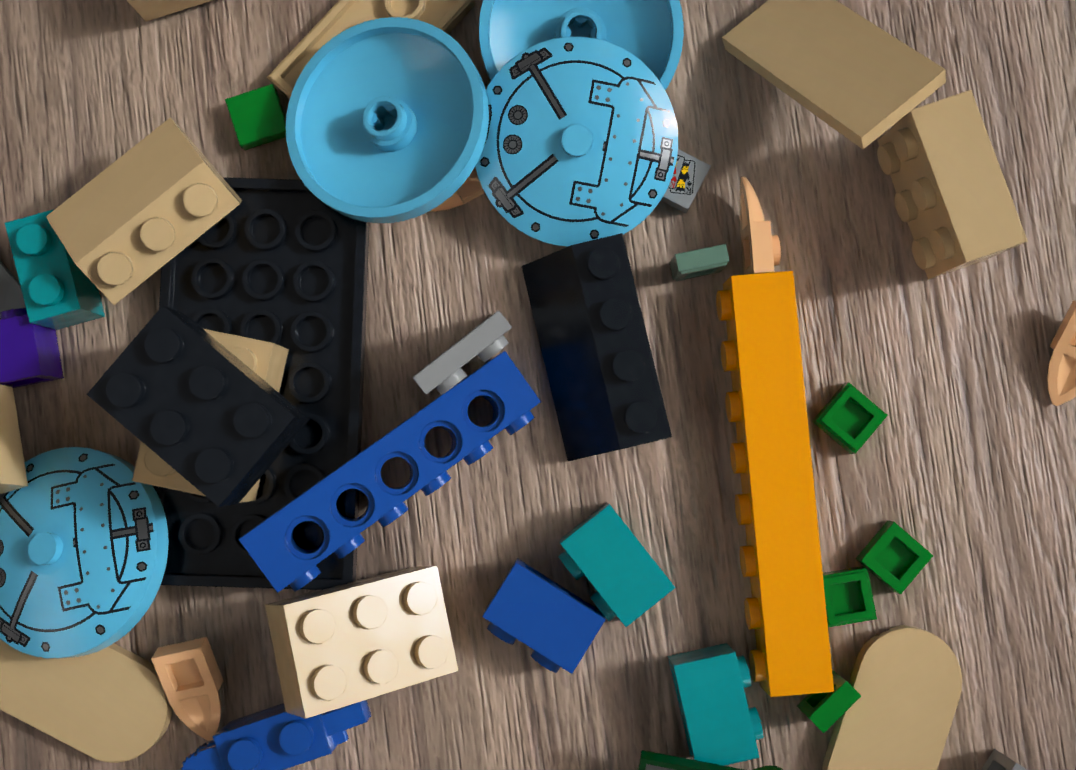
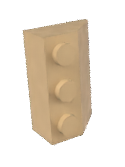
[46,117,242,305]

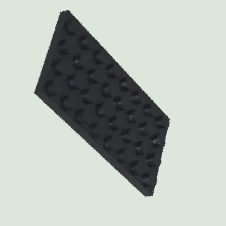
[152,177,370,590]

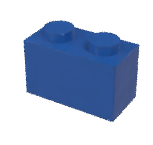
[482,558,606,674]

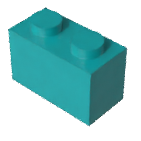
[5,209,105,330]
[558,502,676,627]
[667,643,764,766]

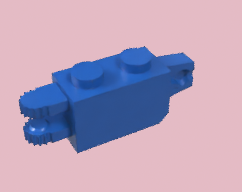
[181,700,371,770]

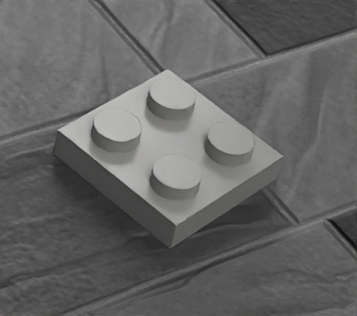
[412,311,513,395]

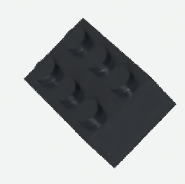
[87,305,310,507]

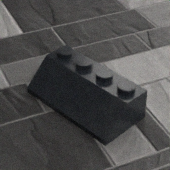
[521,233,672,461]

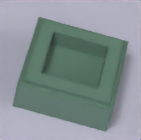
[669,244,730,281]

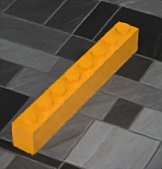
[716,271,834,697]

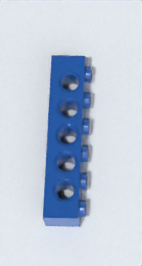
[239,351,541,593]

